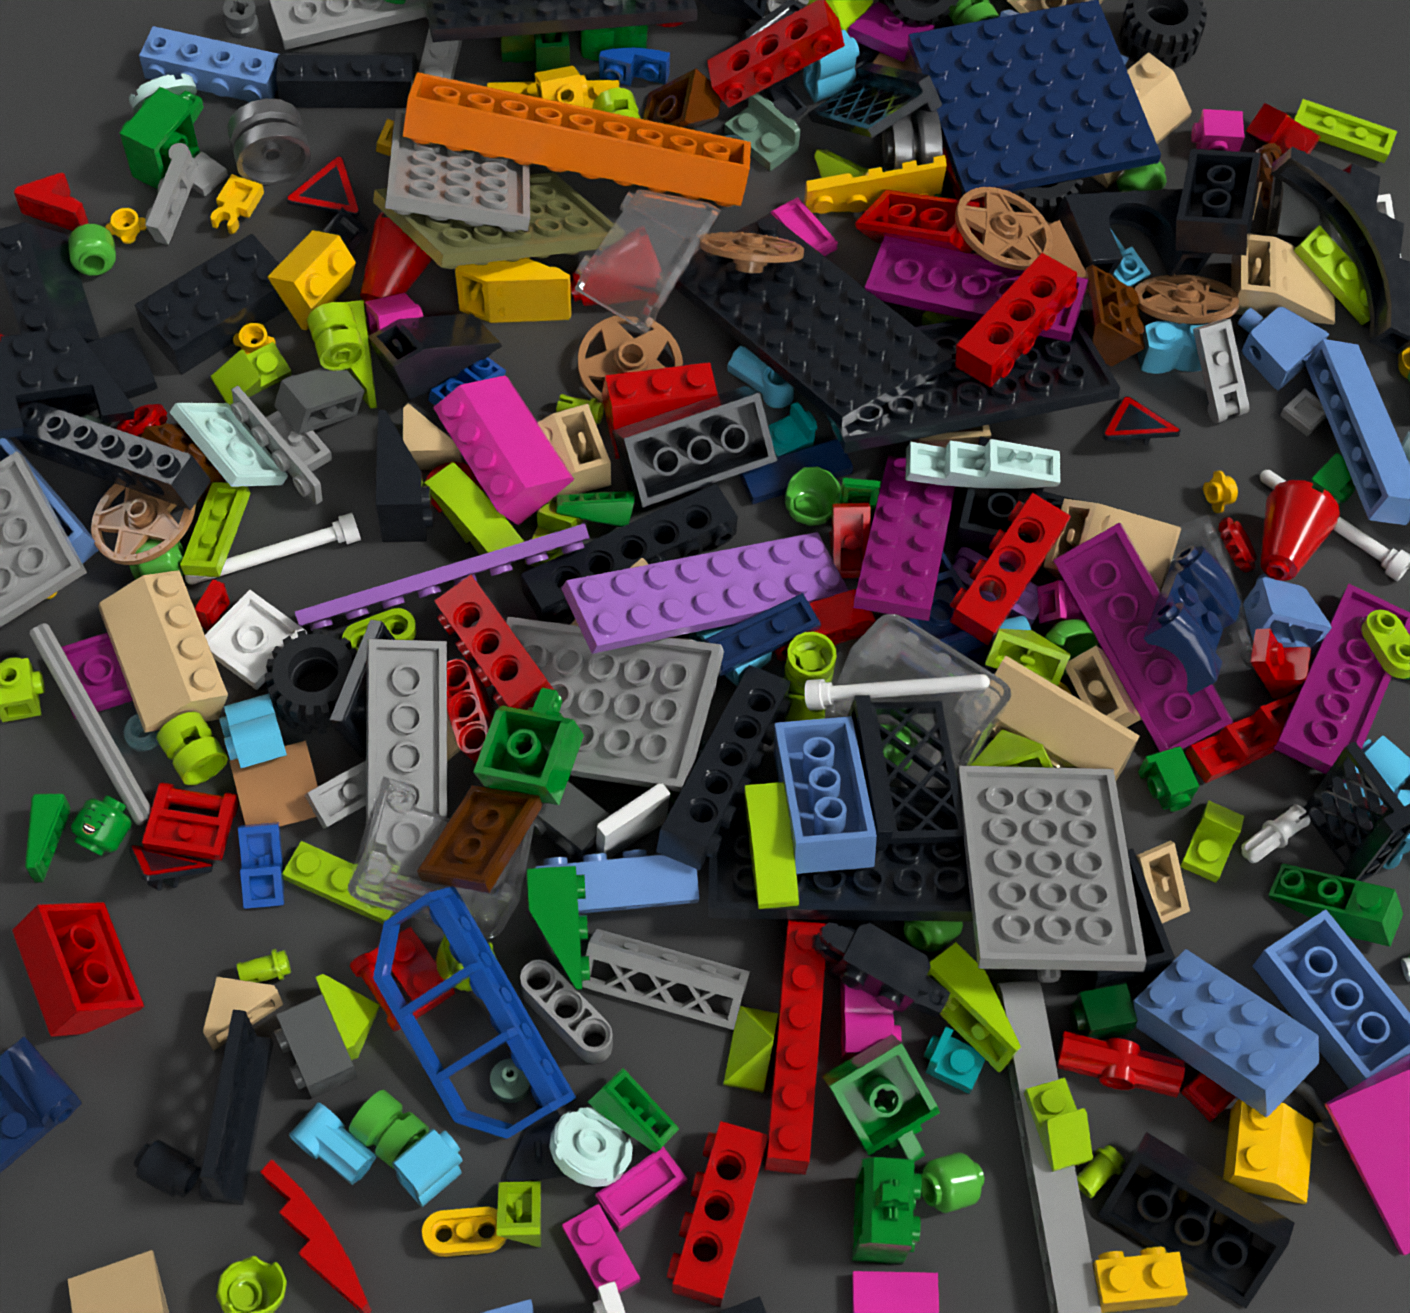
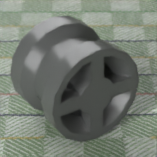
[222,0,259,38]

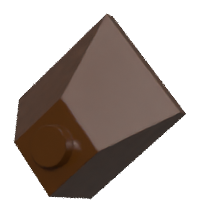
[643,68,721,130]

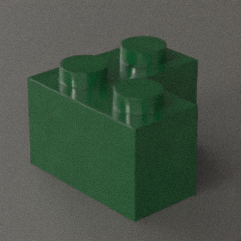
[500,32,570,73]

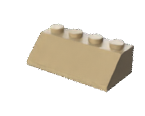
[1092,53,1192,188]
[98,570,228,733]
[972,656,1140,781]

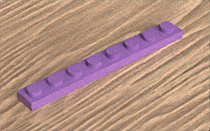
[295,523,590,631]

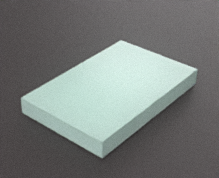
[170,403,288,487]

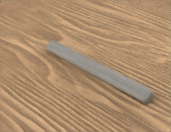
[30,623,152,825]

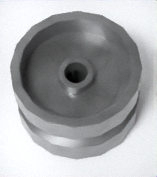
[227,98,311,186]
[882,109,942,172]

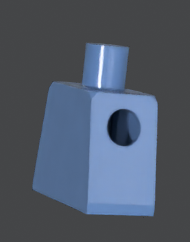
[1238,307,1329,391]
[1243,573,1332,654]

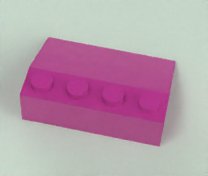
[1324,1054,1410,1255]

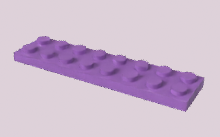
[561,532,848,654]

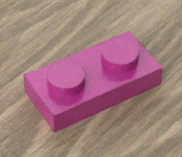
[562,1204,640,1293]

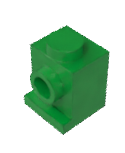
[1310,453,1356,507]
[1138,746,1199,812]

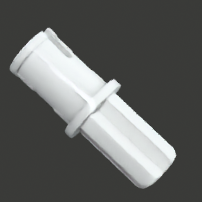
[1241,804,1310,863]

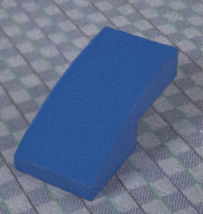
[238,822,285,909]

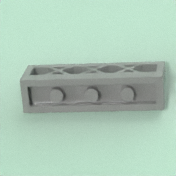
[582,929,750,1030]

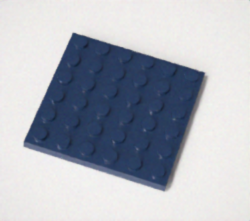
[907,0,1161,198]

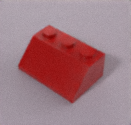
[856,190,982,254]
[602,362,718,459]
[12,902,144,1037]

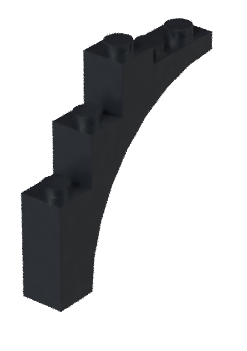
[1271,147,1410,355]

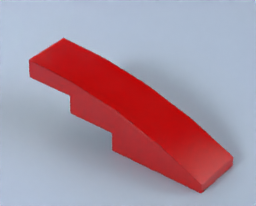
[1184,692,1299,784]
[260,1159,372,1313]

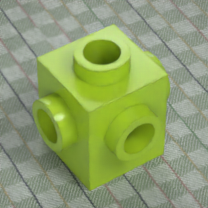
[0,658,45,722]

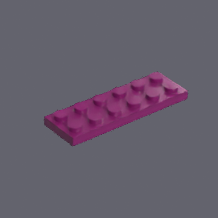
[864,236,1088,342]
[853,456,956,621]
[1053,523,1233,752]
[1274,583,1410,784]

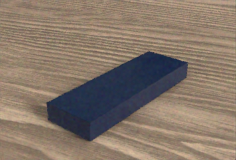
[739,439,853,504]
[704,593,821,676]

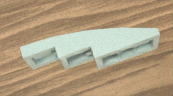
[906,439,1060,489]

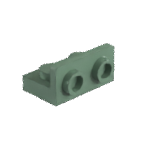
[724,93,800,171]

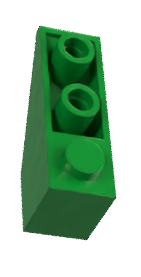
[1268,863,1403,947]
[527,866,590,990]

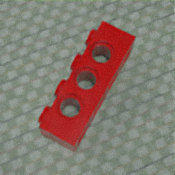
[707,0,845,108]
[956,253,1078,388]
[950,493,1071,645]
[434,575,554,710]
[666,1121,769,1307]

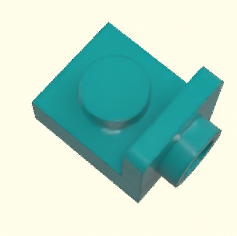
[768,402,817,458]
[923,1027,986,1094]

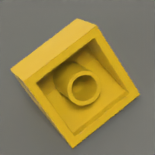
[267,230,356,330]
[1223,1099,1314,1205]

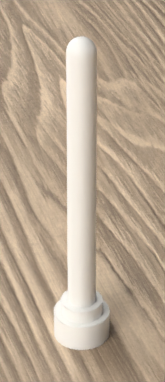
[1260,470,1410,581]
[185,512,361,585]
[805,674,990,711]

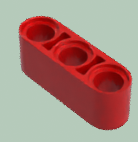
[774,589,877,661]
[447,659,494,765]

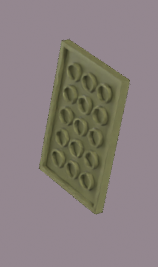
[373,172,625,269]

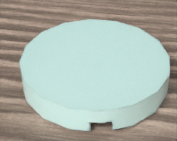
[129,74,197,114]
[549,1107,633,1187]

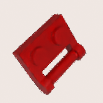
[142,782,239,861]
[349,926,455,1031]

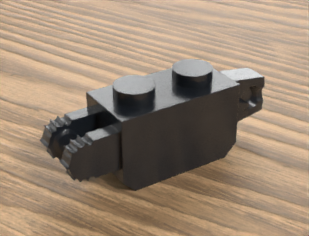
[812,922,950,1018]

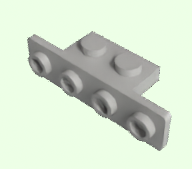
[231,386,332,505]

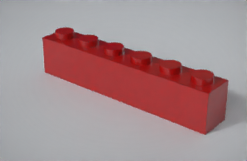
[765,919,826,1175]

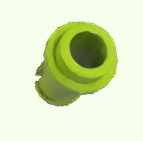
[556,394,604,424]
[237,948,291,983]
[1077,1145,1125,1199]

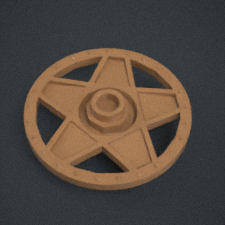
[955,187,1053,270]
[699,232,804,273]
[1135,275,1239,324]
[577,314,683,403]
[91,483,196,565]

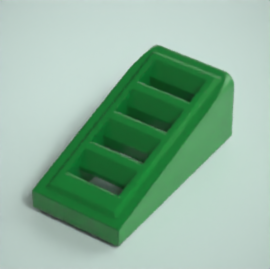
[839,478,880,527]
[556,491,634,527]
[25,794,71,883]
[588,1068,679,1153]

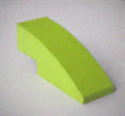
[423,462,524,555]
[744,782,799,909]

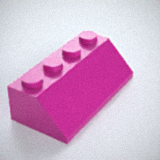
[433,376,574,525]

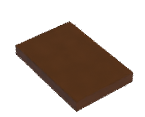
[417,785,543,893]

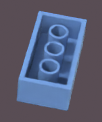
[774,716,877,874]
[1253,909,1410,1089]
[1133,949,1319,1118]

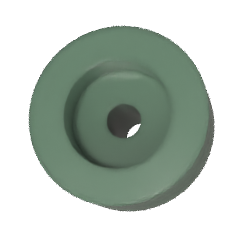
[490,1058,531,1103]

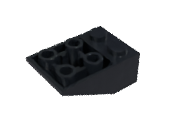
[368,313,502,400]

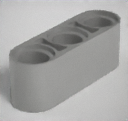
[520,960,613,1064]

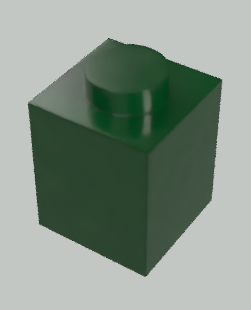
[1070,983,1138,1040]

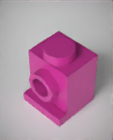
[1037,580,1087,625]

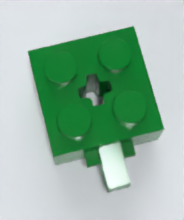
[120,87,204,189]
[473,688,584,806]
[822,1034,940,1162]
[852,1157,922,1265]

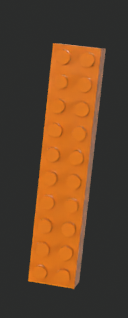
[402,72,751,207]

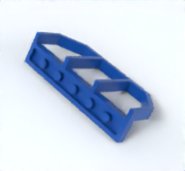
[373,886,576,1139]

